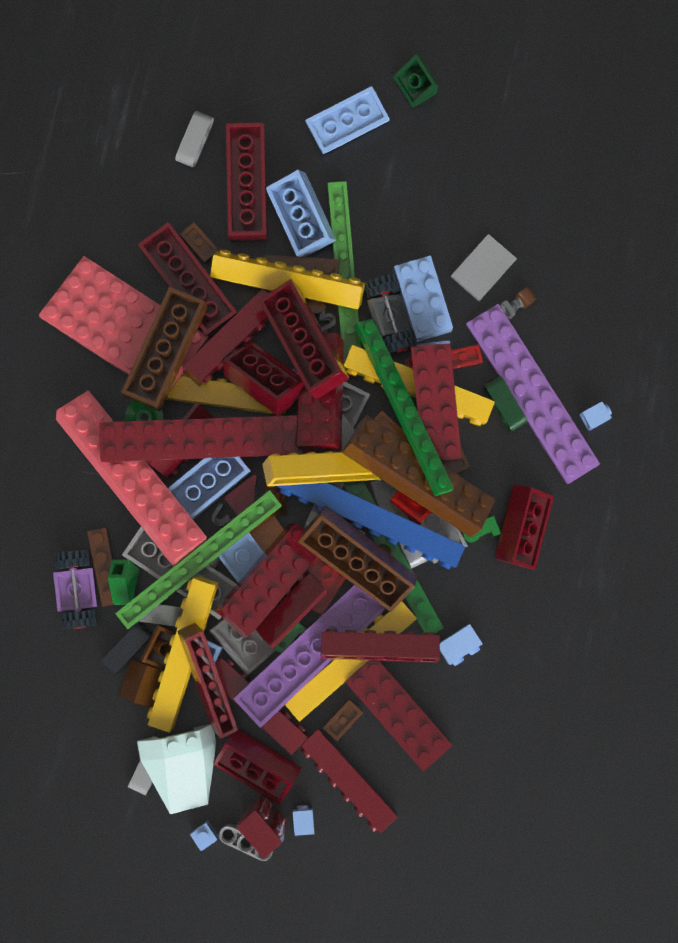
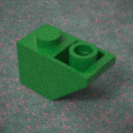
[108,560,140,605]

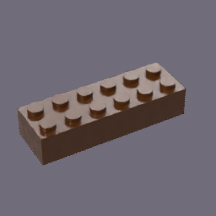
[121,287,207,412]
[298,505,418,612]

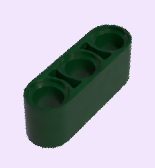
[483,375,528,432]

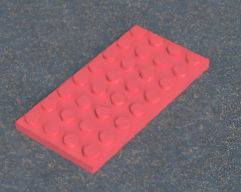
[39,256,209,391]

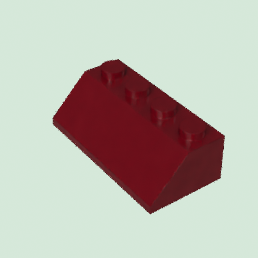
[223,341,304,416]
[147,402,215,480]
[494,485,554,570]
[255,571,328,649]
[213,730,302,805]

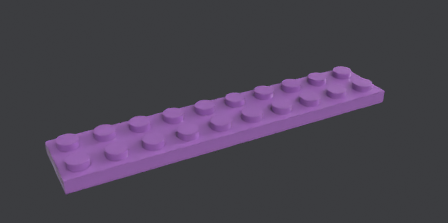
[466,304,600,484]
[234,585,386,728]

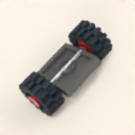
[364,274,417,355]

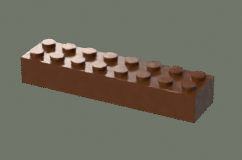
[342,415,495,538]

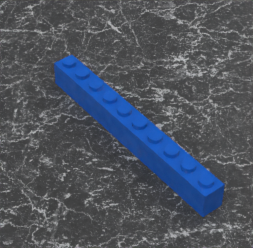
[277,483,466,570]

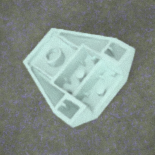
[137,724,216,814]

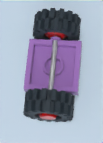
[53,550,97,630]

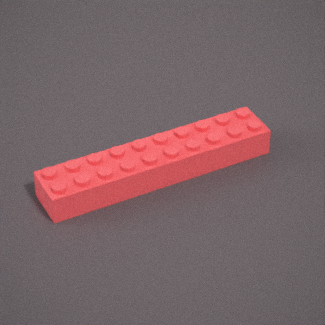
[56,390,207,566]

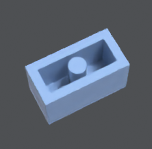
[440,624,482,666]

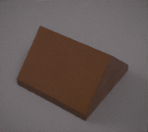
[140,624,176,670]
[118,659,165,707]

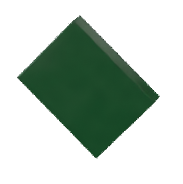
[393,53,438,108]

